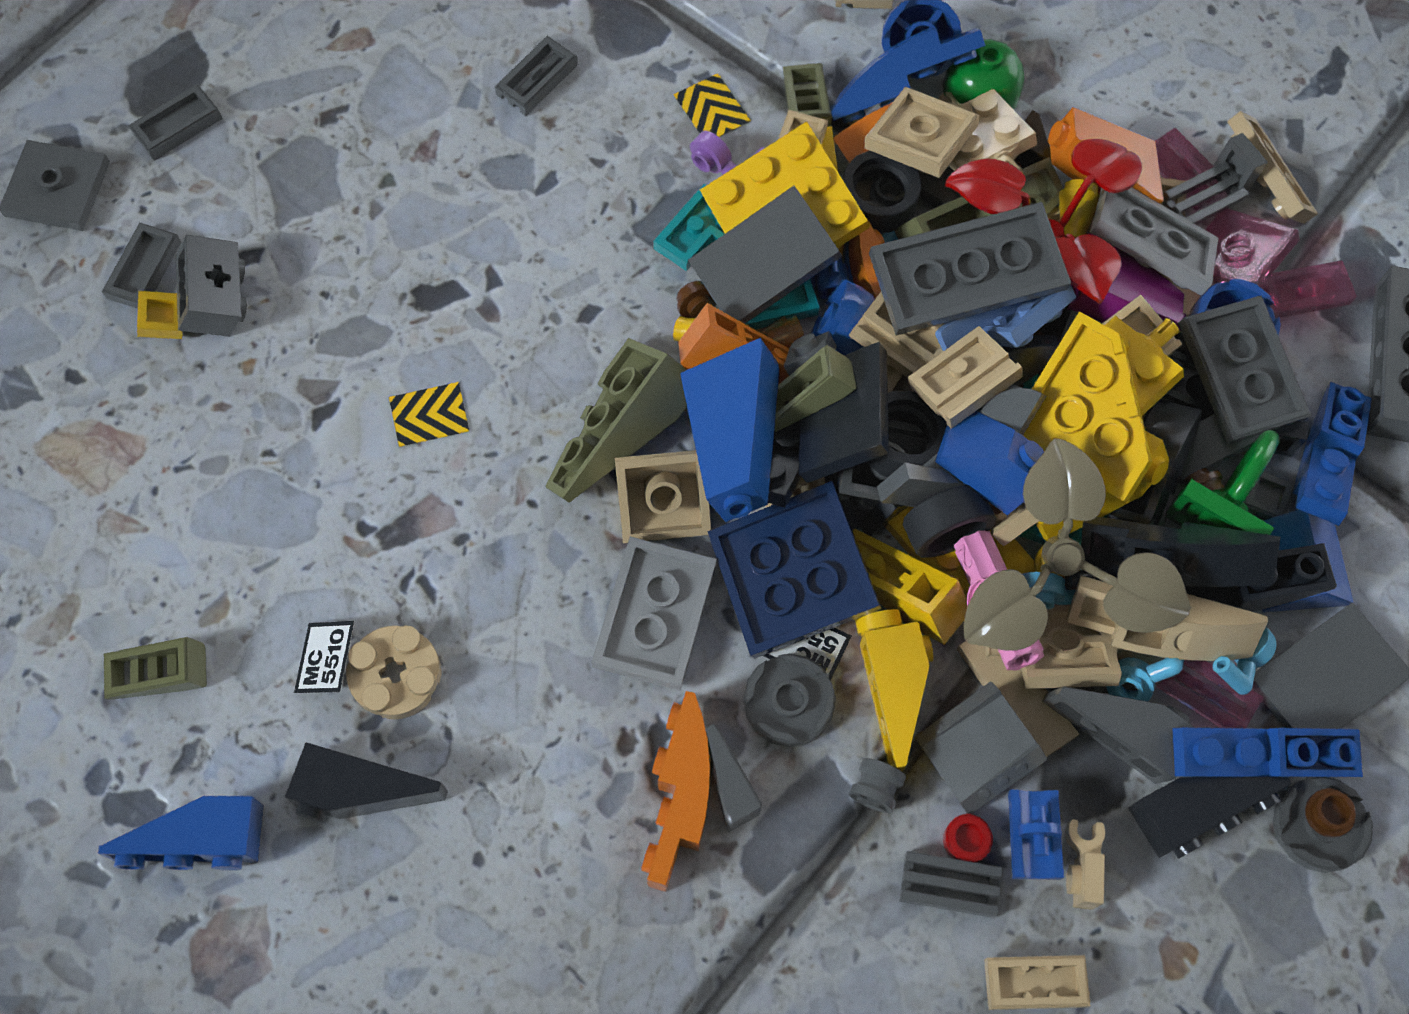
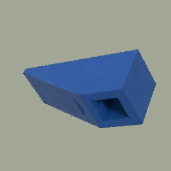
[98,796,264,871]

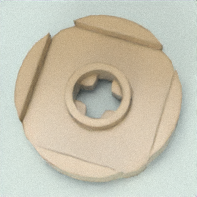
[346,625,442,720]

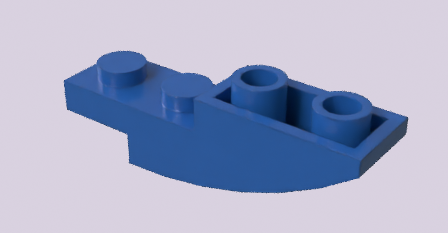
[830,27,985,124]
[1293,381,1372,526]
[1172,727,1363,777]

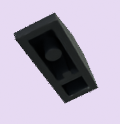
[285,742,448,822]

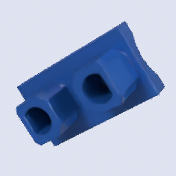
[1008,790,1064,880]

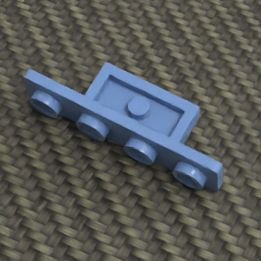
[935,285,1076,351]

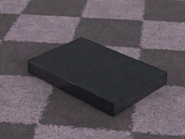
[799,342,889,483]

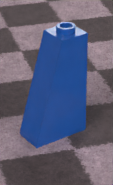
[680,338,780,522]

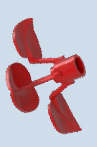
[945,139,1142,304]

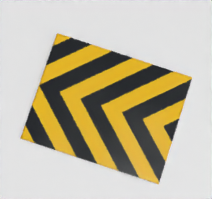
[673,73,751,137]
[389,382,469,447]

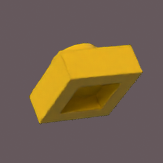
[137,291,183,339]

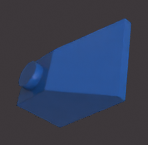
[935,411,1044,515]

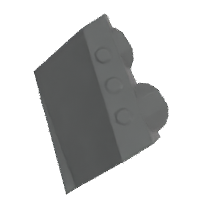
[914,681,1048,814]

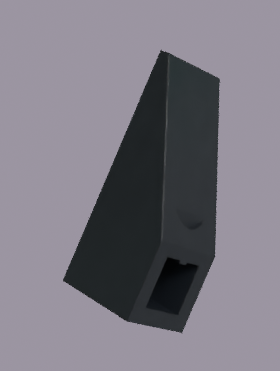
[1128,777,1292,859]

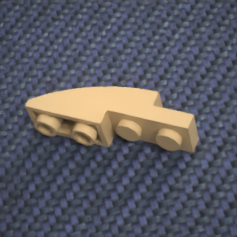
[1067,576,1268,661]

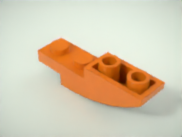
[641,691,710,892]

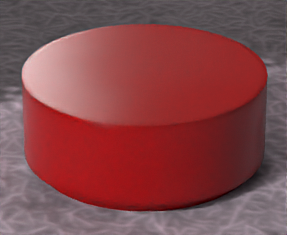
[943,814,993,863]

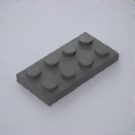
[869,202,1071,336]

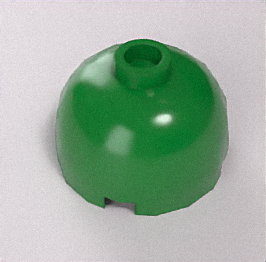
[942,39,1024,110]

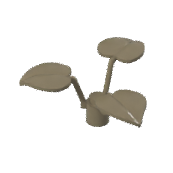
[964,438,1191,651]

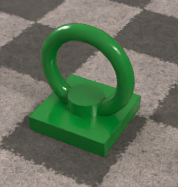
[1166,430,1279,535]

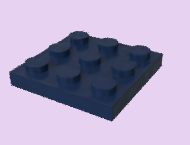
[707,481,882,659]

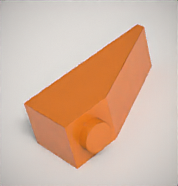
[678,303,789,385]

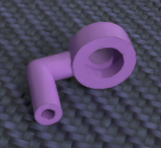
[690,131,764,175]

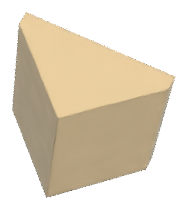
[615,450,711,543]

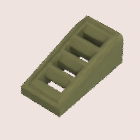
[783,63,831,127]
[774,345,856,432]
[104,637,207,700]

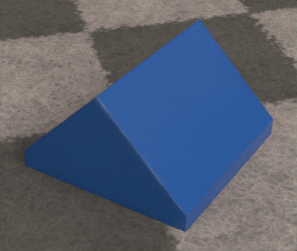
[1262,509,1354,613]

